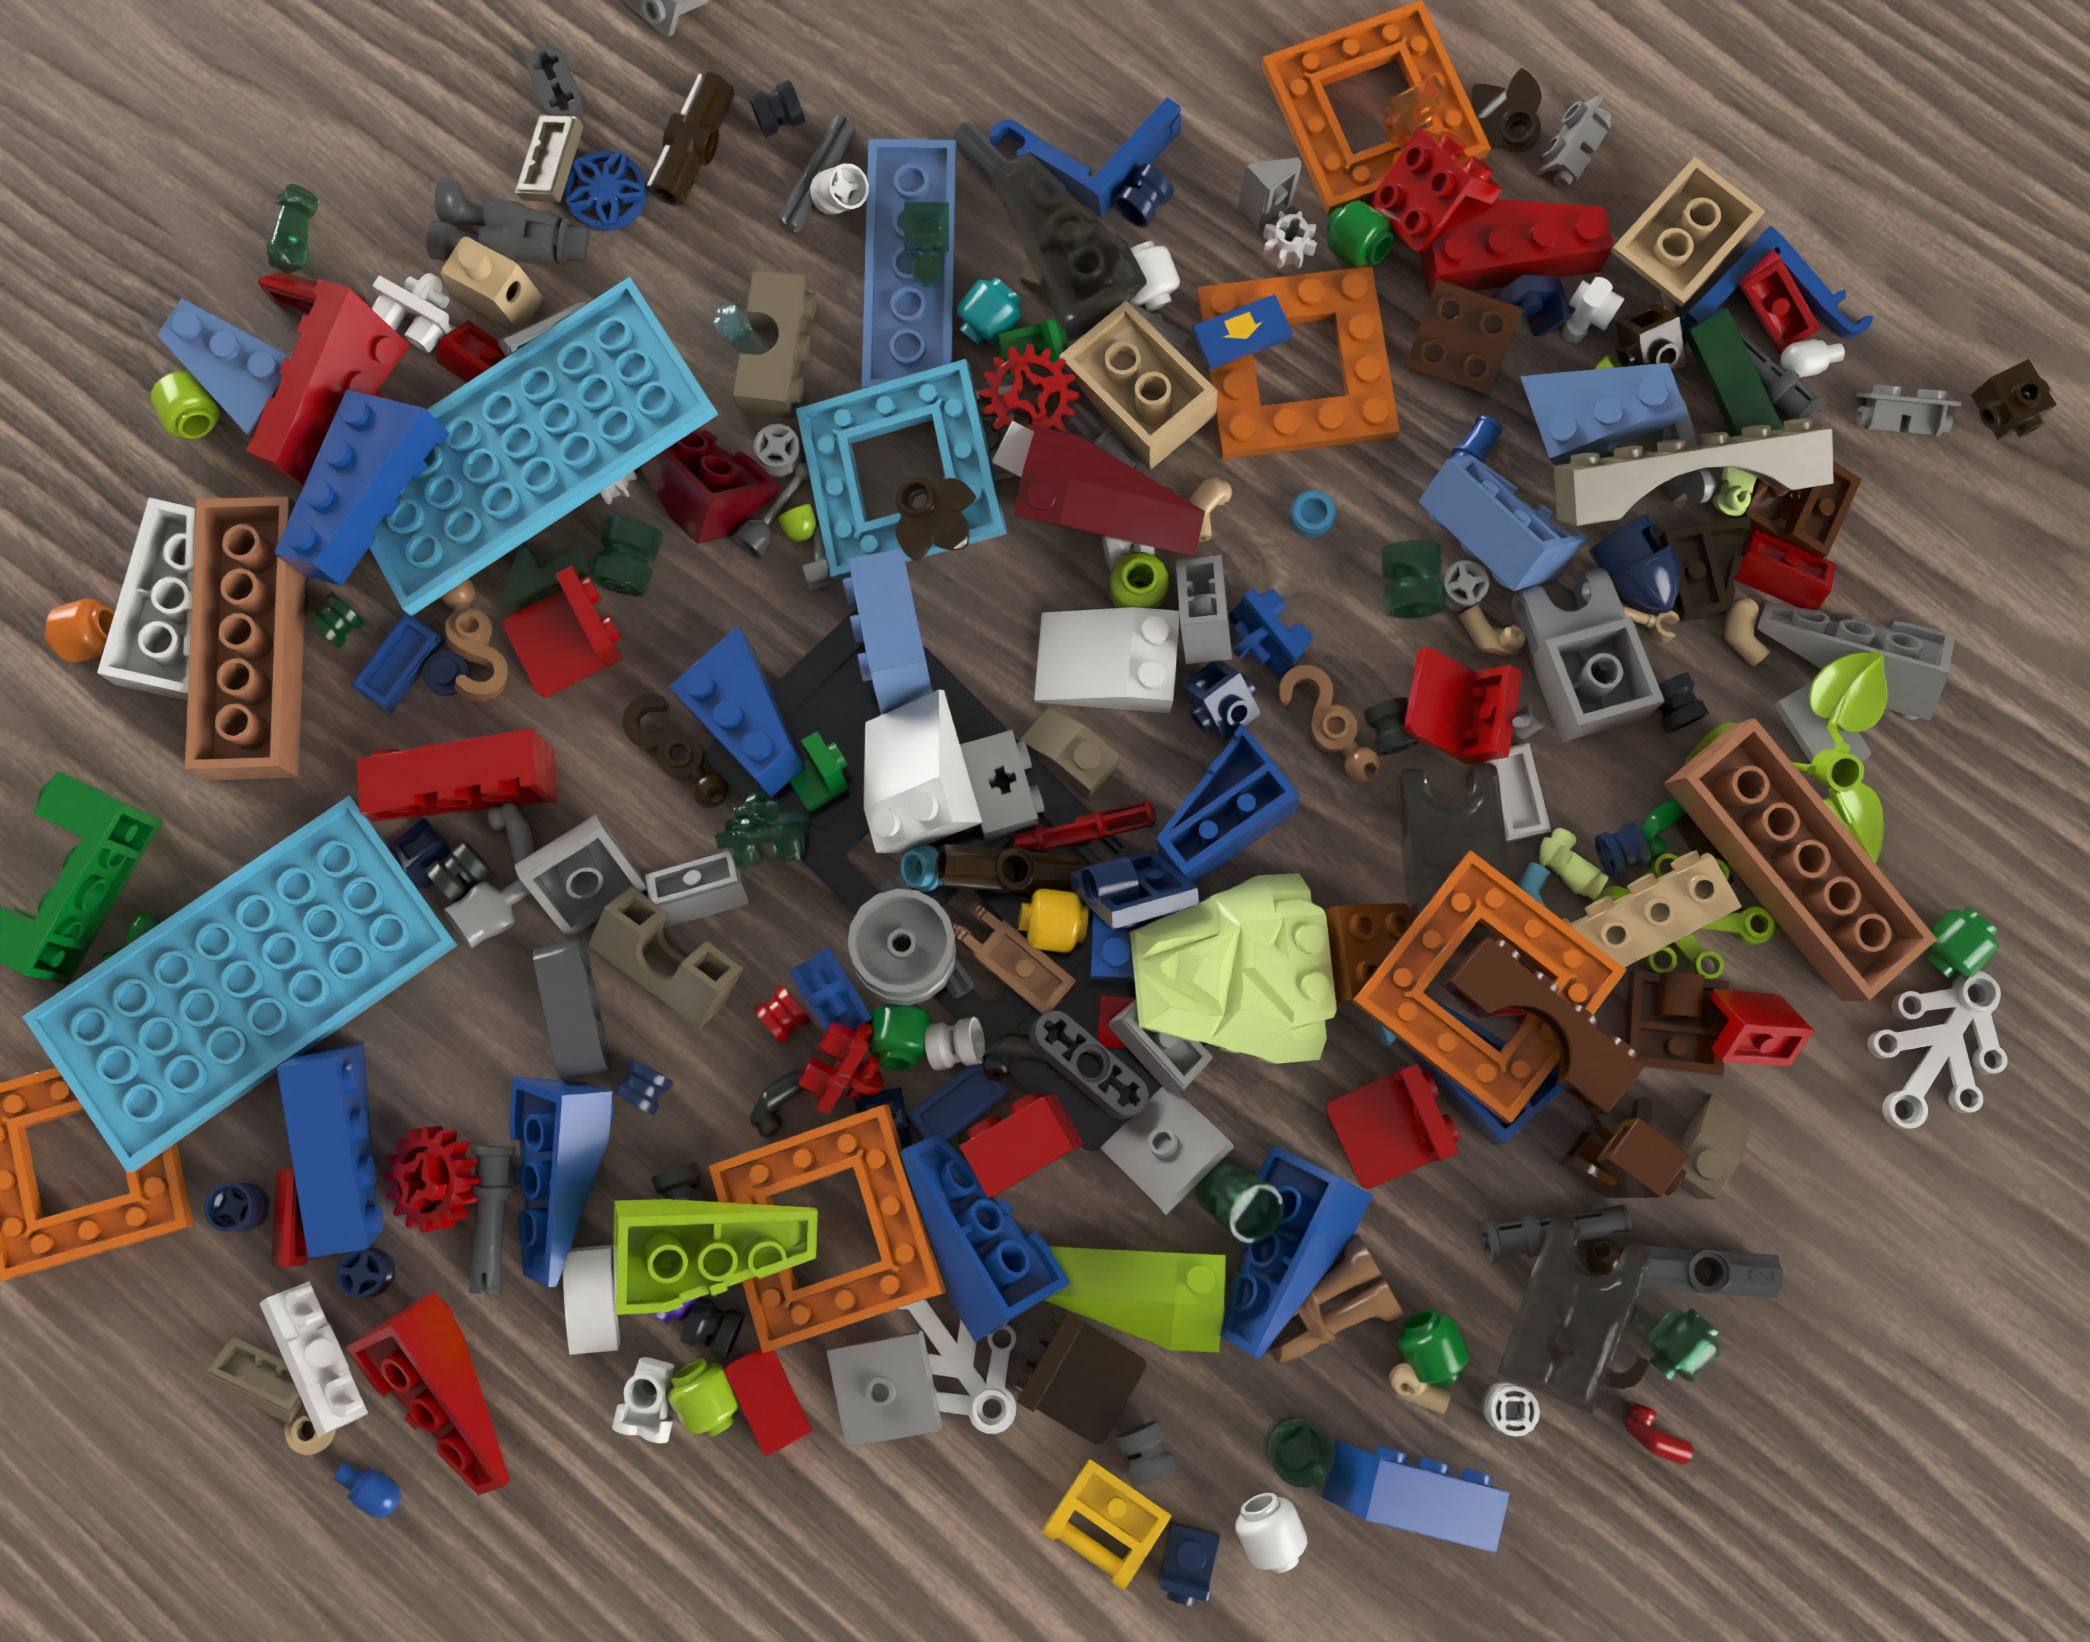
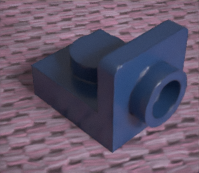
[1492,275,1571,337]
[1158,1521,1220,1606]

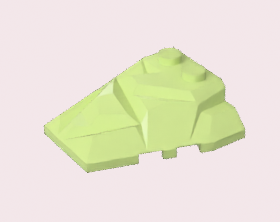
[1130,873,1337,1064]

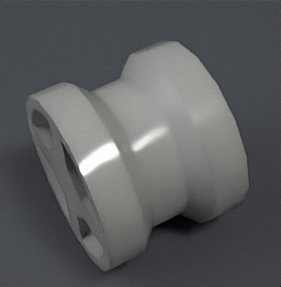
[754,424,803,479]
[1437,561,1489,614]

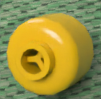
[1018,888,1089,953]

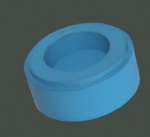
[1289,490,1336,538]

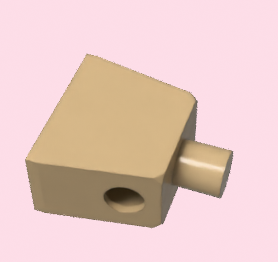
[440,237,544,332]

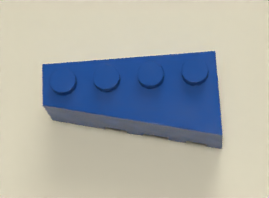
[274,389,450,586]
[277,1042,384,1258]

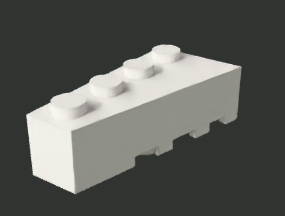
[97,497,196,701]

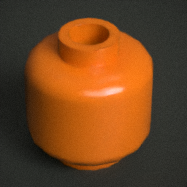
[44,598,115,663]

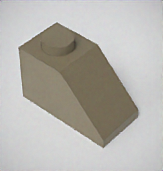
[1019,707,1120,800]
[1676,1094,1752,1199]

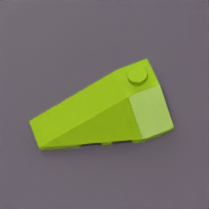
[613,1199,818,1315]
[1044,1246,1226,1353]

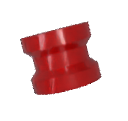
[752,984,812,1044]

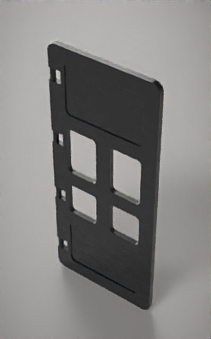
[707,608,1207,1151]

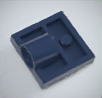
[1070,850,1199,929]

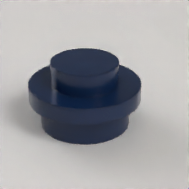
[422,650,470,696]

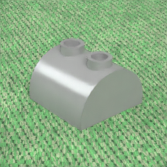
[515,813,647,939]

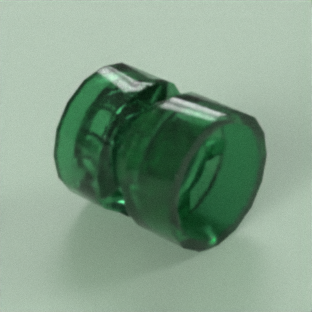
[588,515,664,597]
[1381,540,1445,619]
[1196,1157,1284,1243]
[1263,1414,1335,1488]

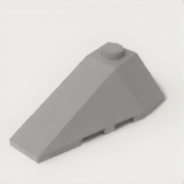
[1757,603,1955,721]

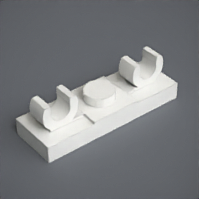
[259,1281,368,1438]

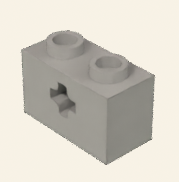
[1176,555,1232,664]
[960,730,1045,842]

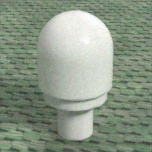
[1780,339,1845,378]

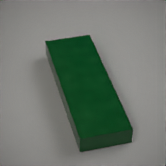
[1683,308,1783,437]

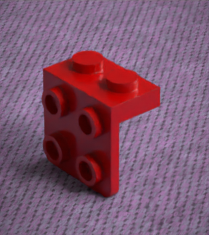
[1370,127,1502,252]
[503,566,623,698]
[1404,647,1523,764]
[1325,1063,1459,1189]

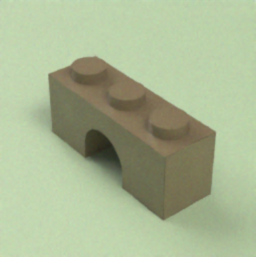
[733,270,816,418]
[588,886,744,1029]

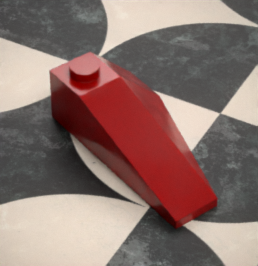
[345,1291,510,1496]

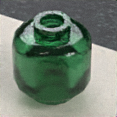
[1647,1308,1721,1382]

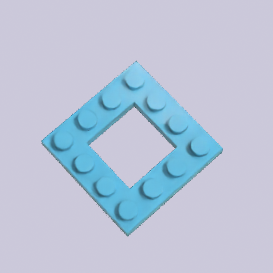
[796,359,1008,581]

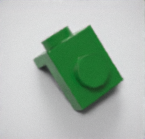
[995,318,1068,380]
[789,731,848,811]

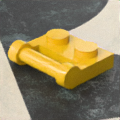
[1041,1456,1172,1591]

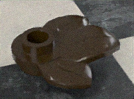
[1471,68,1542,152]
[895,477,976,562]

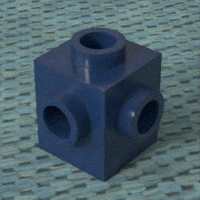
[1181,660,1261,741]

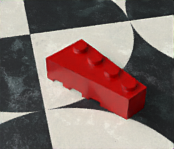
[246,279,410,487]

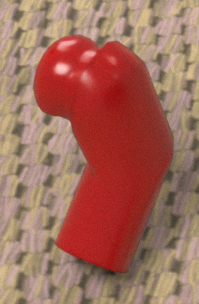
[1624,1402,1693,1465]

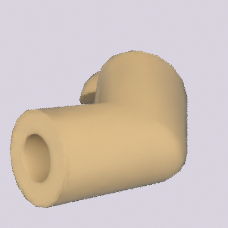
[1389,1363,1451,1414]

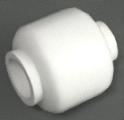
[1116,241,1180,312]
[1235,1493,1308,1573]

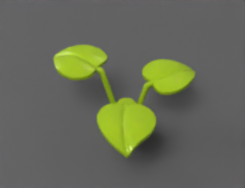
[1685,652,1888,864]

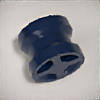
[1594,822,1651,878]
[613,1058,674,1115]
[335,1249,395,1298]

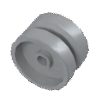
[848,888,956,1006]

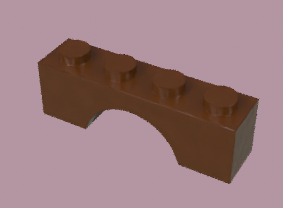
[1442,937,1645,1116]
[1560,1118,1690,1198]

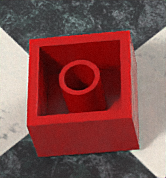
[959,1091,1085,1198]

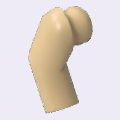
[1188,477,1232,542]
[1724,598,1770,667]
[1459,605,1526,657]

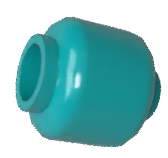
[957,277,1022,346]

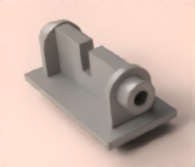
[1534,94,1611,189]
[1855,385,1962,437]

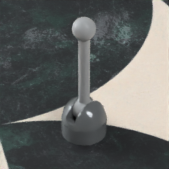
[732,463,810,559]

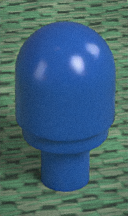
[333,1462,401,1518]

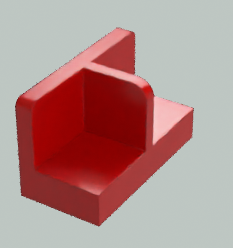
[1709,988,1814,1067]

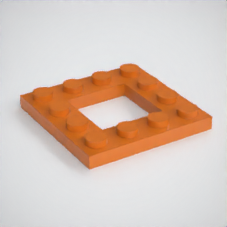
[1261,0,1491,215]
[1197,266,1400,460]
[1352,850,1626,1124]
[0,1067,195,1281]
[708,1105,947,1353]

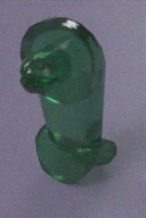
[266,184,319,274]

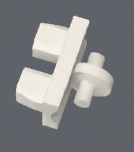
[372,273,456,353]

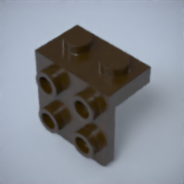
[1013,1311,1146,1445]

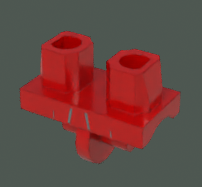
[798,1021,884,1115]

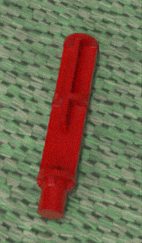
[1013,800,1156,852]

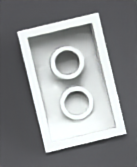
[1034,607,1180,714]
[864,690,982,853]

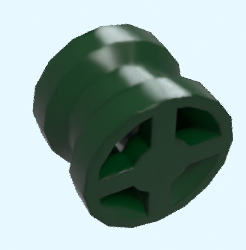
[305,591,366,648]

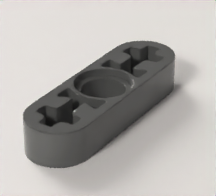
[1029,1011,1149,1119]

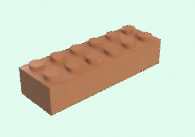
[185,496,306,781]
[1664,718,1937,1001]

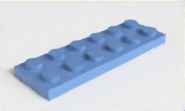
[861,139,957,389]

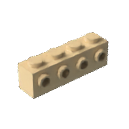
[1562,850,1742,967]

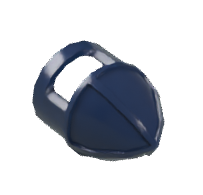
[1589,514,1680,613]

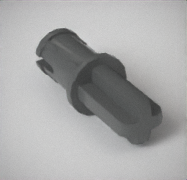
[1061,403,1141,469]

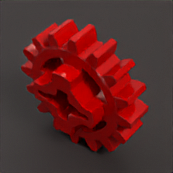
[979,344,1079,432]
[383,1125,480,1233]

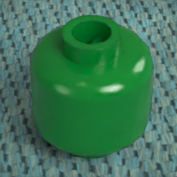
[1326,200,1394,267]
[1925,907,1999,978]
[867,1003,932,1071]
[1397,1309,1470,1387]

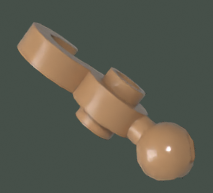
[440,579,508,702]
[1277,665,1381,783]

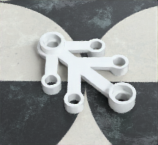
[1867,971,2008,1129]
[898,1299,1017,1434]

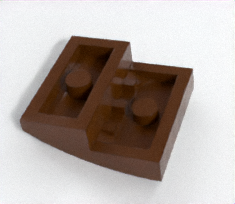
[1735,461,1862,558]

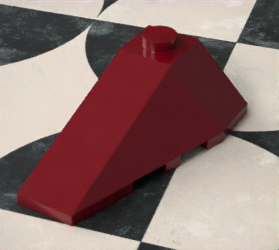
[1013,427,1205,557]
[639,430,780,544]

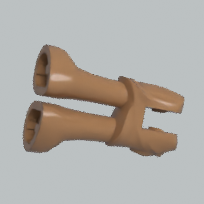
[1269,1234,1404,1364]

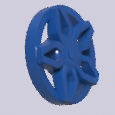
[564,151,647,231]

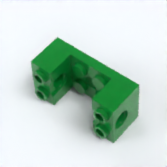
[0,770,163,985]

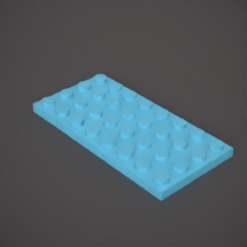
[369,277,719,616]
[22,795,458,1173]

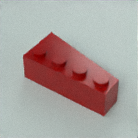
[1419,196,1614,298]
[357,728,557,822]

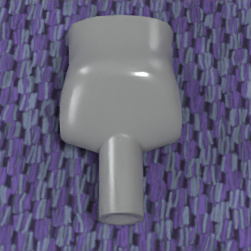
[444,879,531,949]

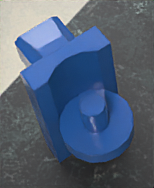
[1228,589,1313,678]
[788,946,873,1031]

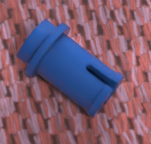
[1452,415,1502,464]

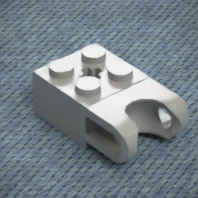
[1511,568,1665,743]

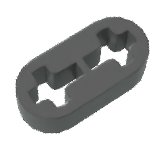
[526,45,585,121]

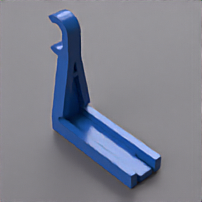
[989,97,1181,218]
[1680,226,1873,339]

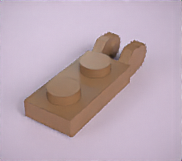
[952,900,1076,1015]

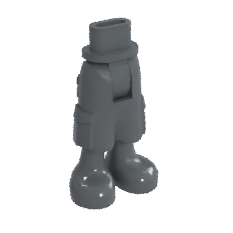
[427,177,590,265]

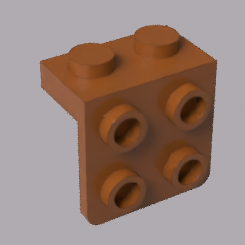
[1324,903,1412,1005]

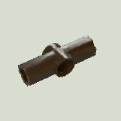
[647,71,735,207]
[935,844,1082,894]

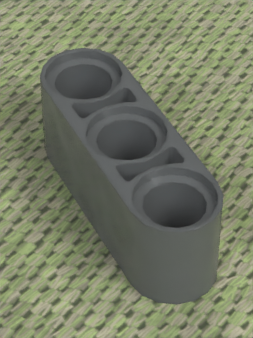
[533,938,611,1082]

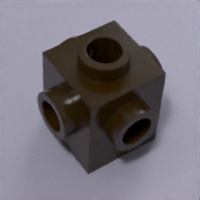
[1616,303,1686,371]
[1971,359,2057,440]

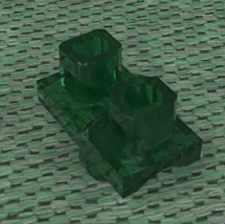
[715,789,810,868]

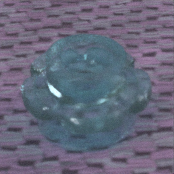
[713,301,751,345]

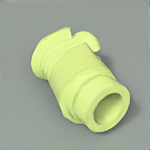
[1712,466,1757,517]
[1539,828,1609,900]

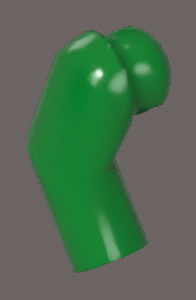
[1640,797,1688,860]

